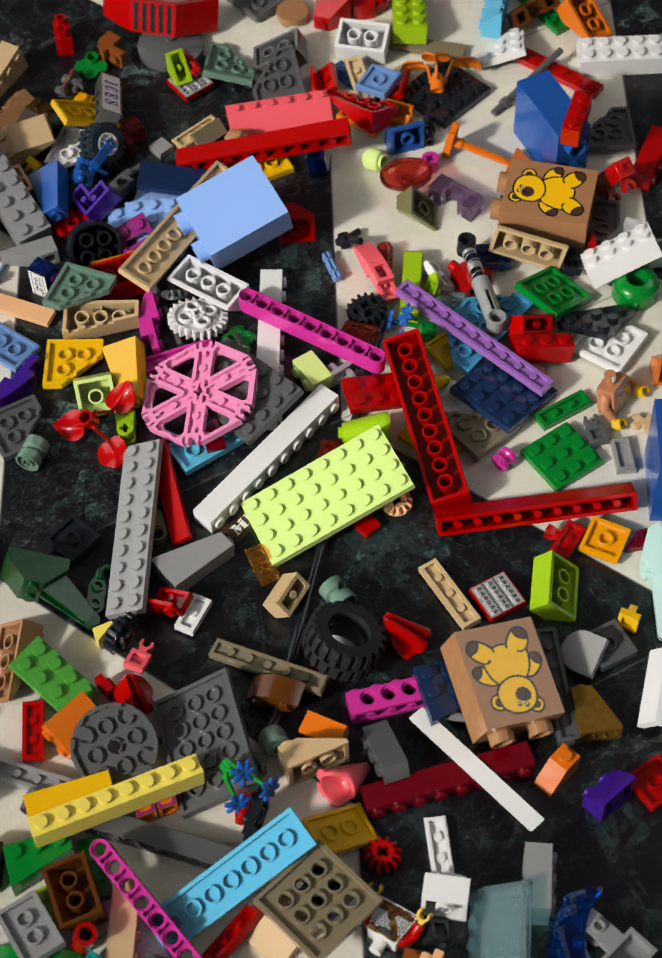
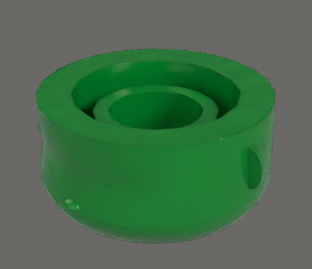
[612,266,660,312]

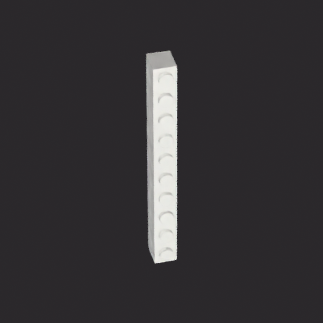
[257,269,287,430]
[193,384,339,534]

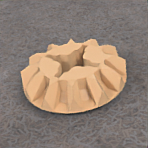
[382,492,413,516]

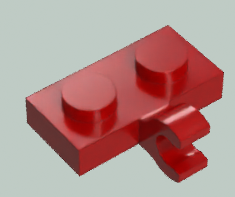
[544,519,587,560]

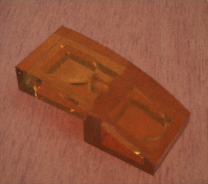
[244,544,280,586]

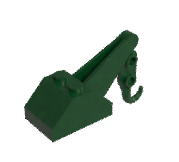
[0,546,111,630]

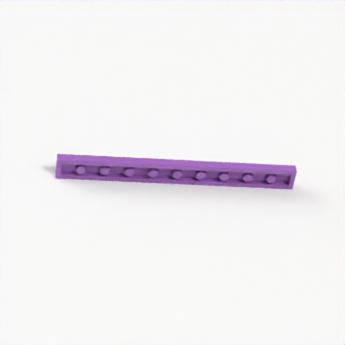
[395,279,554,397]

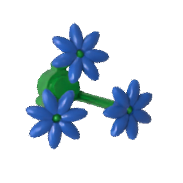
[386,303,437,342]
[220,757,280,814]

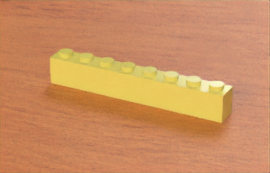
[27,753,205,848]

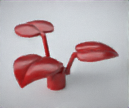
[53,380,136,469]

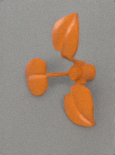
[401,52,481,93]

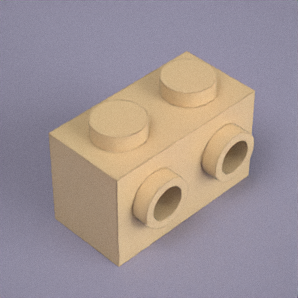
[262,572,311,618]

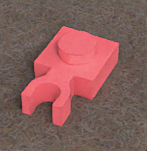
[123,638,154,674]

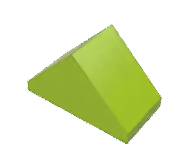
[165,48,193,86]

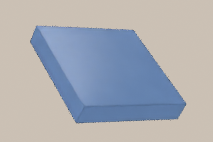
[355,63,402,100]

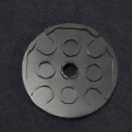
[70,702,158,785]

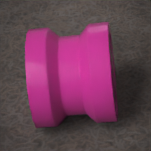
[421,151,439,174]
[491,447,517,471]

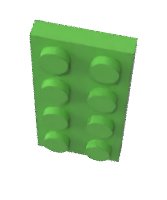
[9,636,101,712]

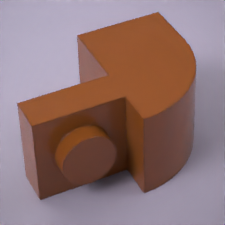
[98,30,127,68]

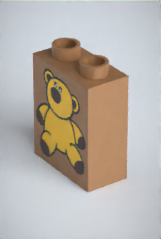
[490,158,599,249]
[440,616,565,749]

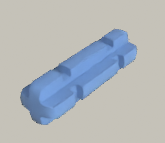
[322,251,342,282]

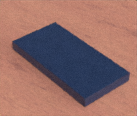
[137,161,207,196]

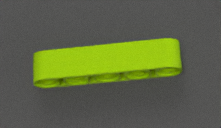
[400,250,423,324]

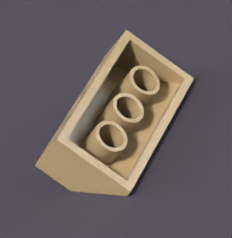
[488,224,569,270]

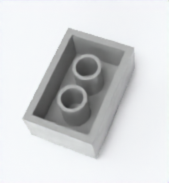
[521,842,557,926]

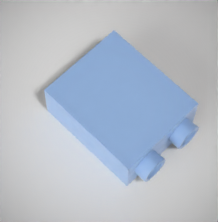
[173,155,293,270]

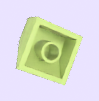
[73,372,114,416]

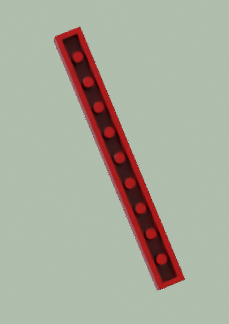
[176,117,352,170]
[434,482,637,537]

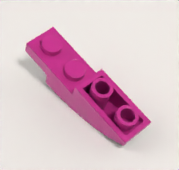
[139,290,164,354]

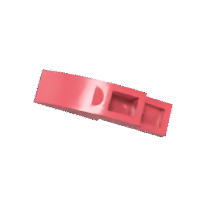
[353,242,400,304]

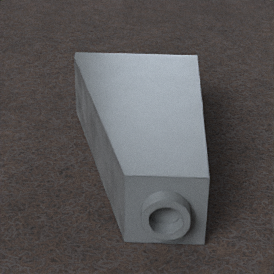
[151,532,235,591]

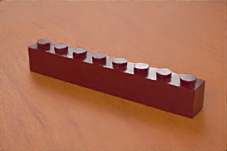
[360,741,536,819]

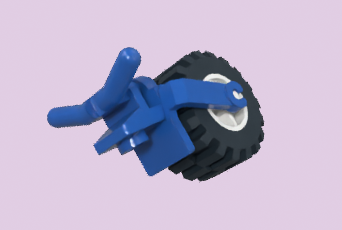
[68,122,126,188]

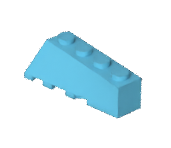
[478,0,510,39]

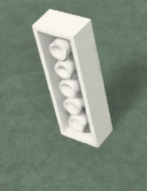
[576,34,662,77]

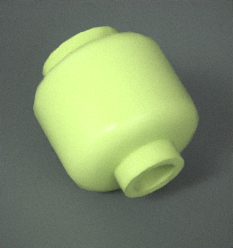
[362,147,389,172]

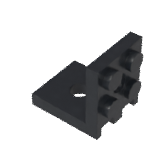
[242,784,270,842]

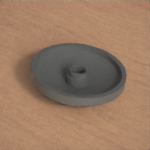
[138,33,205,72]

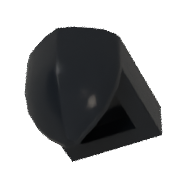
[562,246,582,276]

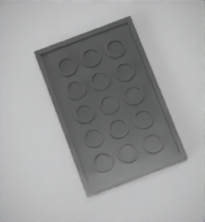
[185,337,304,446]
[152,667,260,819]

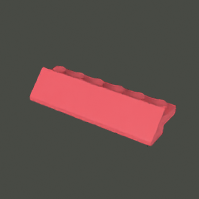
[225,89,333,135]

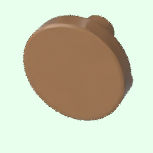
[276,0,309,27]

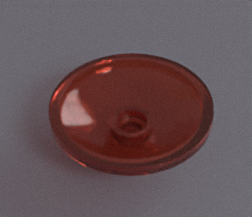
[380,157,433,192]

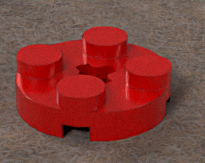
[54,208,89,241]

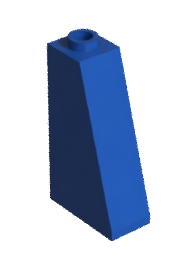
[29,160,69,223]

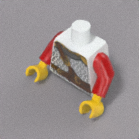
[364,881,433,956]

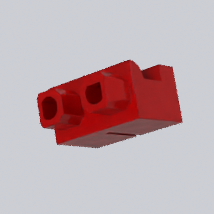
[52,14,75,56]

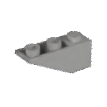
[0,235,60,268]

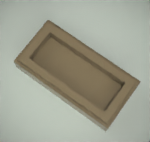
[190,117,227,145]

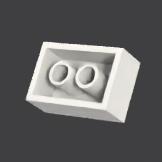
[334,18,391,64]

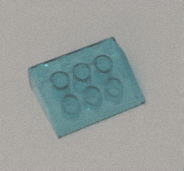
[467,880,532,958]

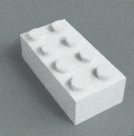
[580,222,662,288]

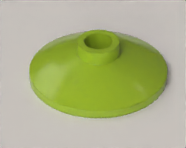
[423,272,441,298]

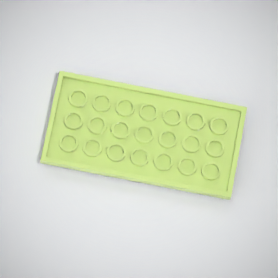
[240,425,415,568]

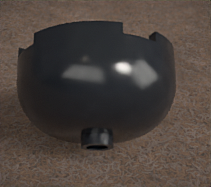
[66,219,123,266]

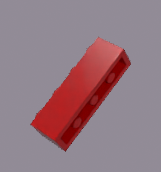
[630,125,662,191]

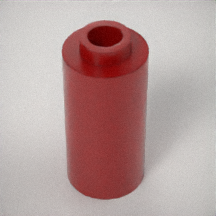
[70,922,97,954]

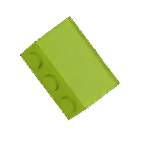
[530,550,579,622]

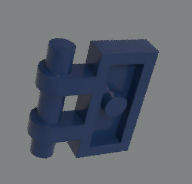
[475,244,511,271]

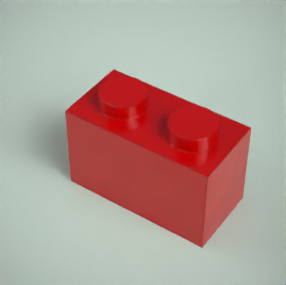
[509,314,553,335]

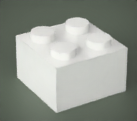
[421,871,471,922]

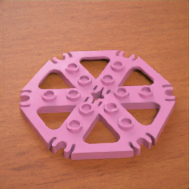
[141,341,259,448]

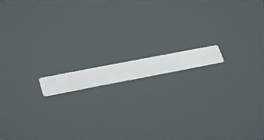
[409,707,544,831]

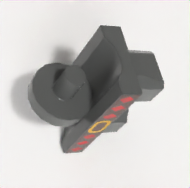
[54,69,85,100]

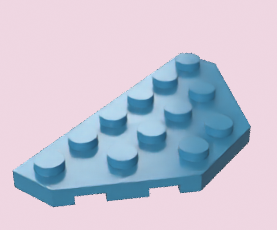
[446,293,534,375]

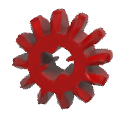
[364,836,402,875]

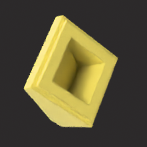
[92,621,113,650]

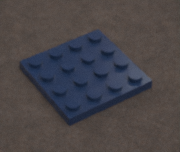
[449,359,558,434]

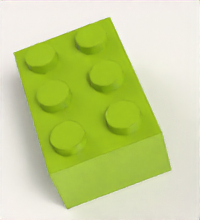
[392,0,427,44]

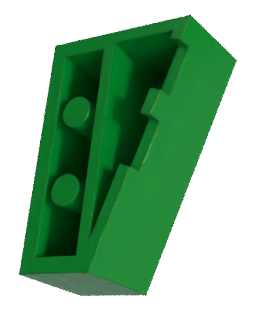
[2,836,75,897]

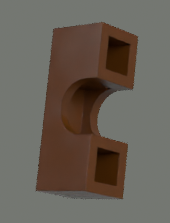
[505,0,561,29]

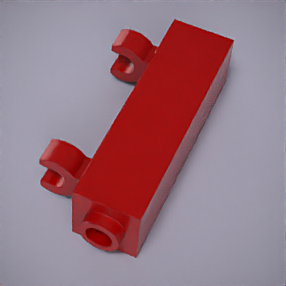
[596,156,637,201]

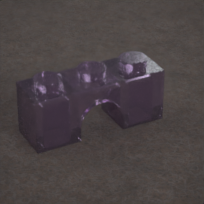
[428,173,485,222]

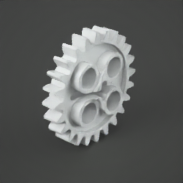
[168,297,228,341]

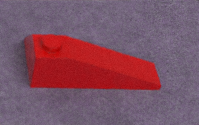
[327,91,399,134]

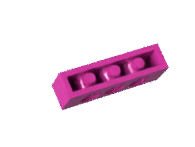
[345,675,425,725]

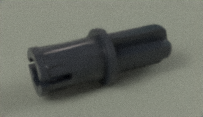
[423,114,436,146]

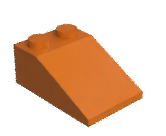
[556,0,614,38]

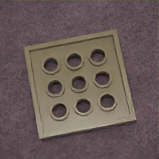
[253,839,383,958]

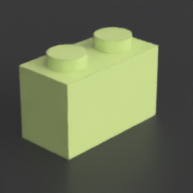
[292,350,333,393]

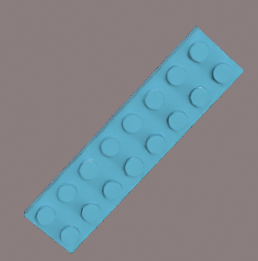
[153,807,318,956]

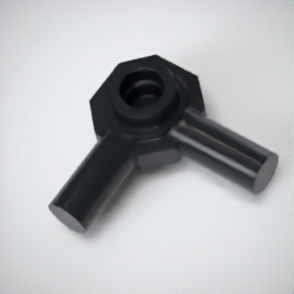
[335,228,363,249]

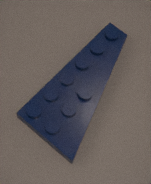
[412,661,461,727]

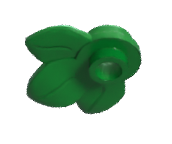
[74,51,107,80]
[221,325,257,353]

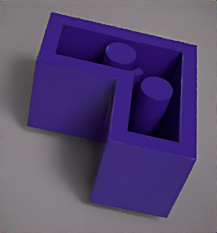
[70,180,122,220]

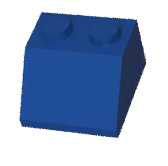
[385,121,425,156]

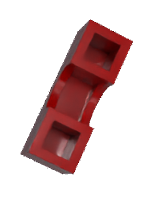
[560,90,593,148]

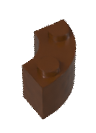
[245,674,306,712]

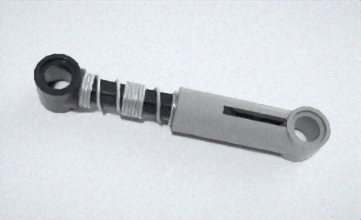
[456,232,506,335]

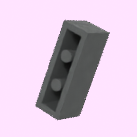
[361,720,410,785]

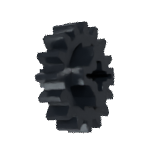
[346,292,387,329]
[103,611,140,655]

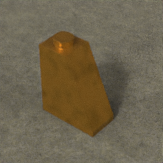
[570,684,623,743]

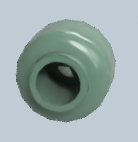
[258,725,290,757]

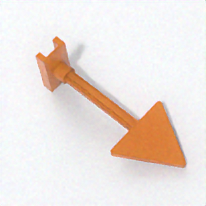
[442,121,530,172]

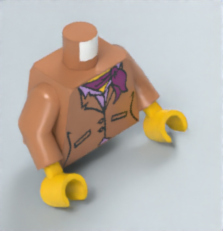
[596,369,650,431]

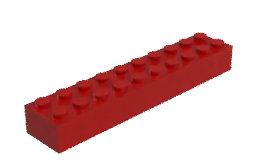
[382,328,473,511]

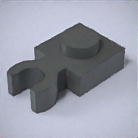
[583,414,610,447]

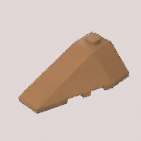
[0,89,34,130]
[0,619,44,703]

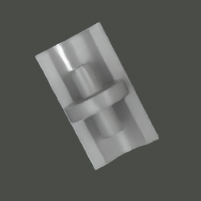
[326,358,361,387]

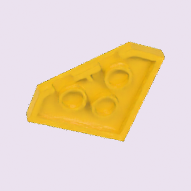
[42,339,104,389]

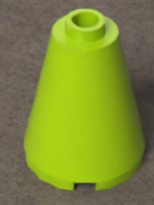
[338,411,391,445]

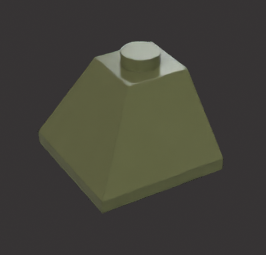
[396,186,437,231]

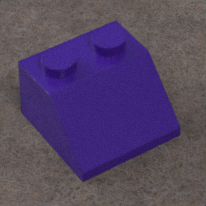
[582,769,636,823]

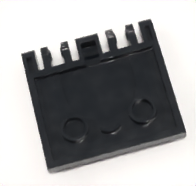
[400,59,491,129]

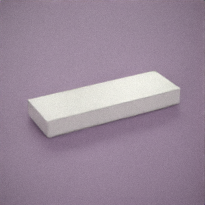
[424,815,455,876]

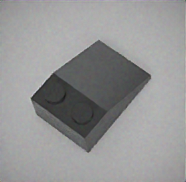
[253,27,308,72]

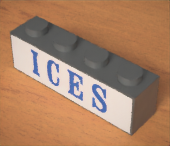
[95,72,123,125]

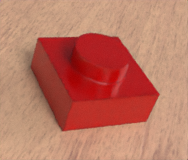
[94,673,116,702]

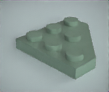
[202,42,255,86]
[42,262,118,311]

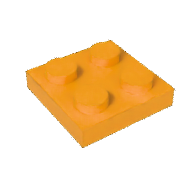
[579,516,632,565]

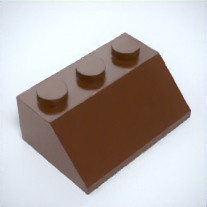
[41,851,109,931]

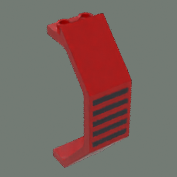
[103,0,219,37]

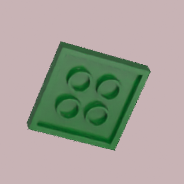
[515,265,593,320]
[520,422,604,492]

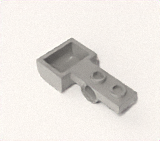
[564,896,658,958]

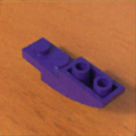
[0,353,42,408]

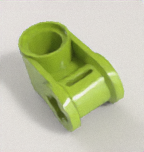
[115,409,137,446]

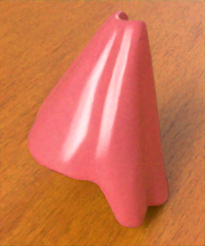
[316,762,370,807]

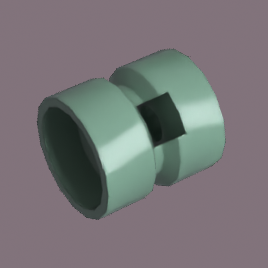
[15,434,50,471]
[319,575,357,605]

